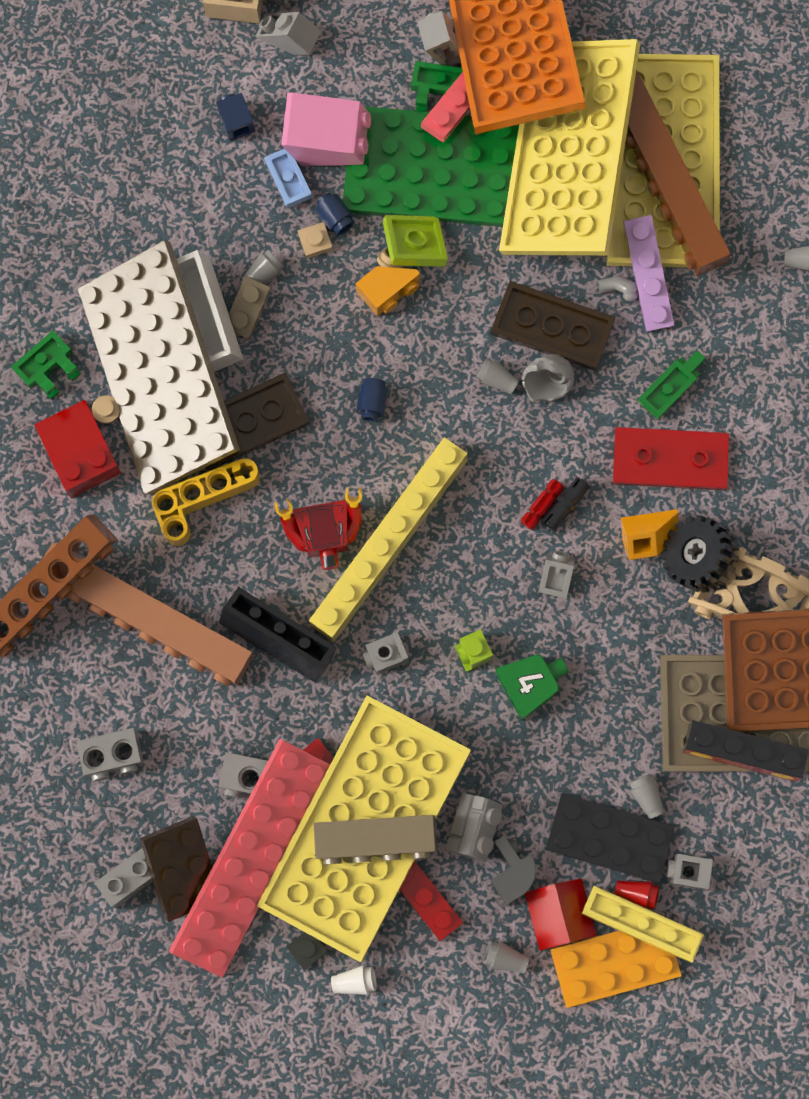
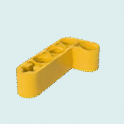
[152,458,260,546]

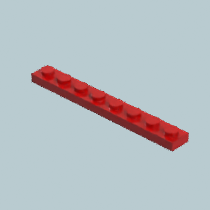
[303,738,463,941]

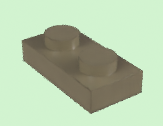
[229,276,272,339]

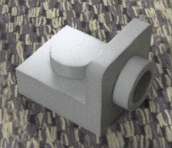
[538,551,575,598]

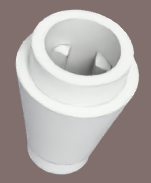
[331,965,377,995]

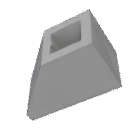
[255,12,321,55]

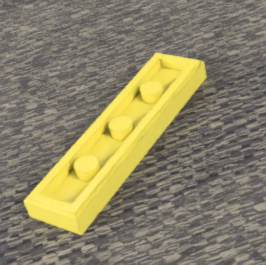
[582,886,704,963]

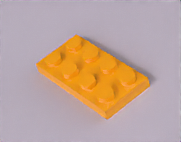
[550,931,681,1008]

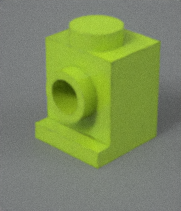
[454,629,493,672]

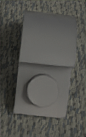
[490,835,535,906]

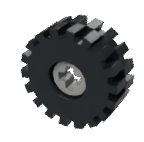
[661,515,739,593]

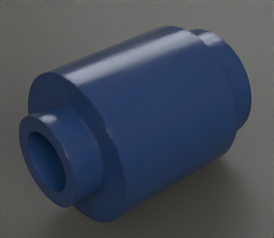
[315,193,355,236]
[356,378,388,422]

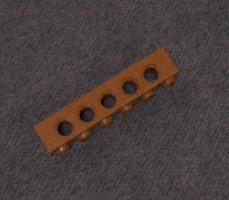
[0,514,118,659]

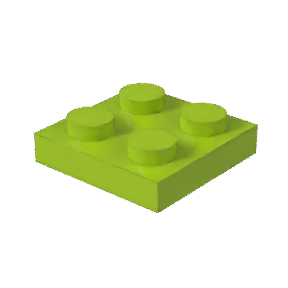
[383,215,448,267]

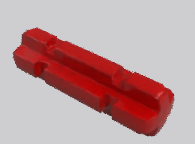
[521,479,564,530]

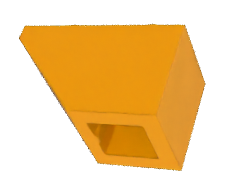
[355,266,420,316]
[621,509,679,560]

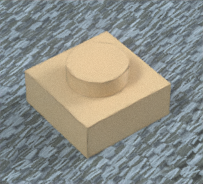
[297,222,333,259]

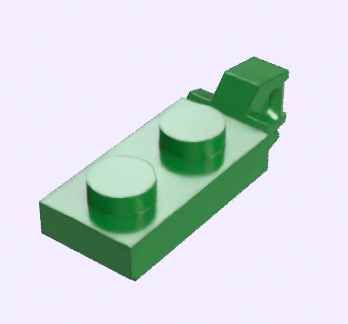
[637,350,706,420]

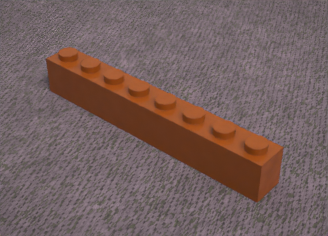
[625,69,731,277]

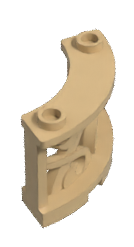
[688,547,809,619]

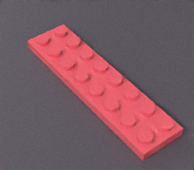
[169,739,330,978]

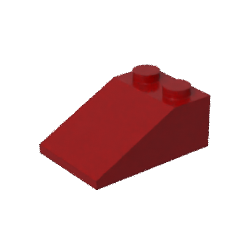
[34,400,122,498]

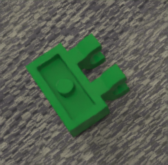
[411,61,463,112]
[11,330,81,400]

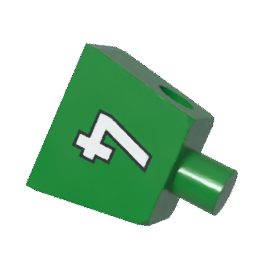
[495,654,569,721]

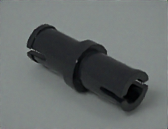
[542,476,591,532]

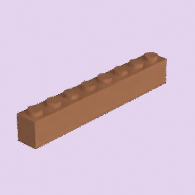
[41,542,254,687]

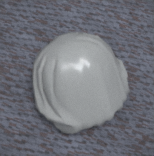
[522,354,575,403]

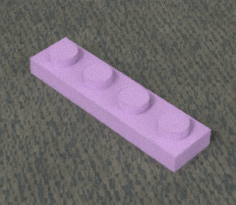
[623,215,674,332]

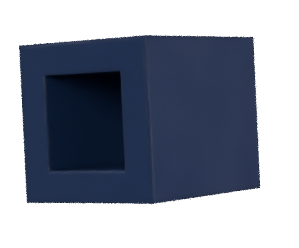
[216,93,255,141]

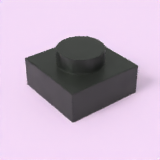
[286,932,328,970]

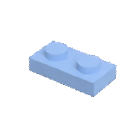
[264,149,312,209]

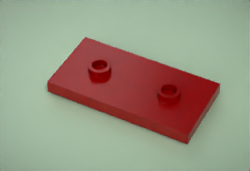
[612,427,729,491]

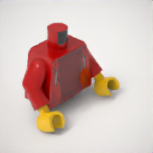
[274,487,363,570]

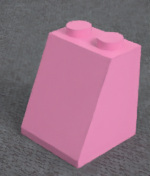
[282,93,371,166]

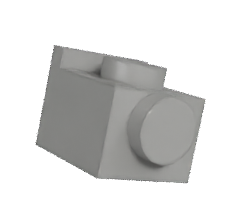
[362,631,409,675]
[667,854,713,891]

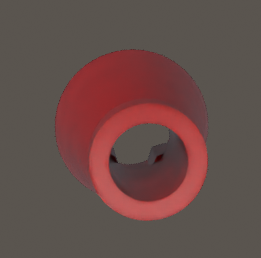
[614,880,660,910]

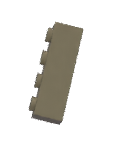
[314,815,438,865]

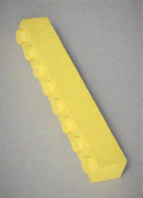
[309,437,468,643]

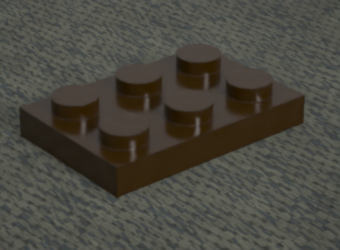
[139,816,212,922]

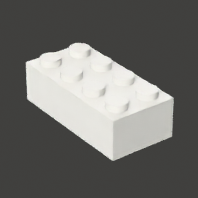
[176,250,243,372]

